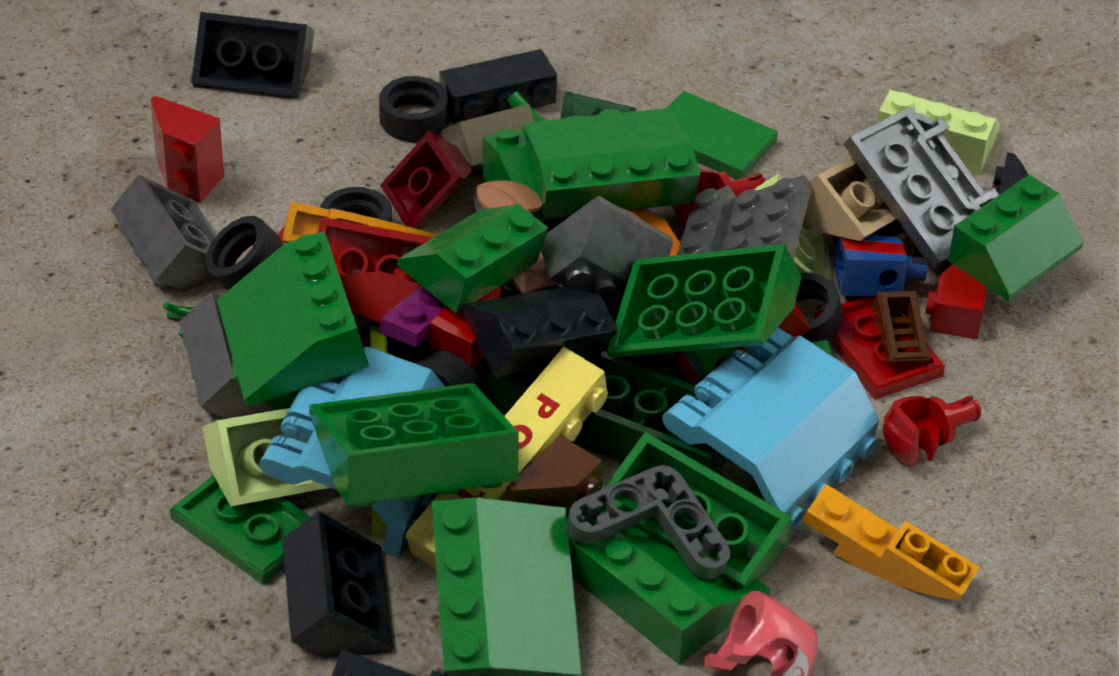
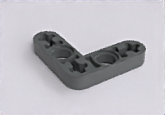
[567,465,730,579]

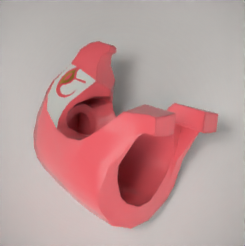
[704,591,818,676]

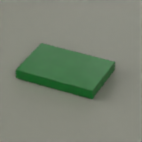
[667,91,778,179]
[170,475,310,585]

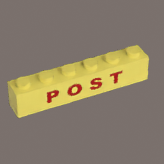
[405,347,608,570]

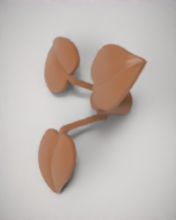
[476,180,642,294]

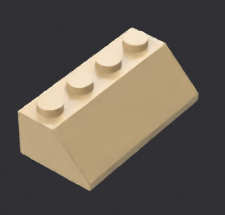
[804,157,897,241]

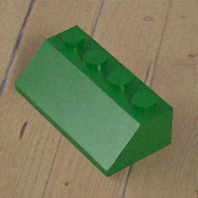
[604,432,792,588]

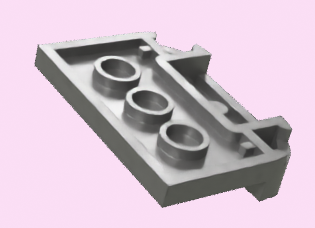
[843,107,999,269]
[677,175,812,260]

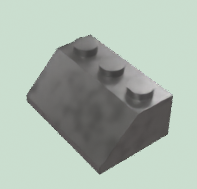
[110,175,237,292]
[541,196,673,310]
[179,291,275,419]

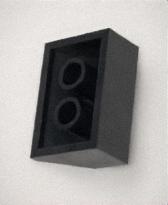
[191,12,315,97]
[461,286,619,378]
[282,511,394,659]

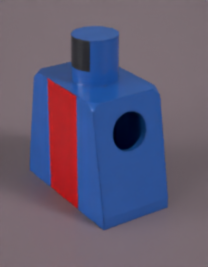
[833,234,927,296]

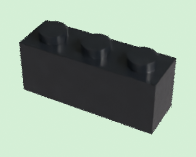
[439,49,557,125]

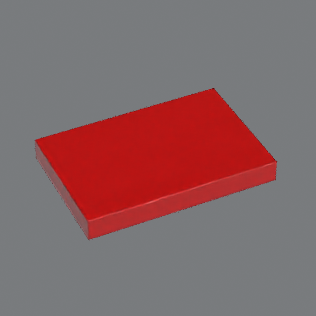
[814,296,945,400]

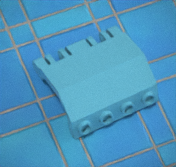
[662,328,879,531]
[259,346,445,558]

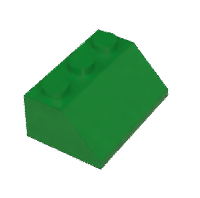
[948,174,1084,301]
[397,204,548,314]

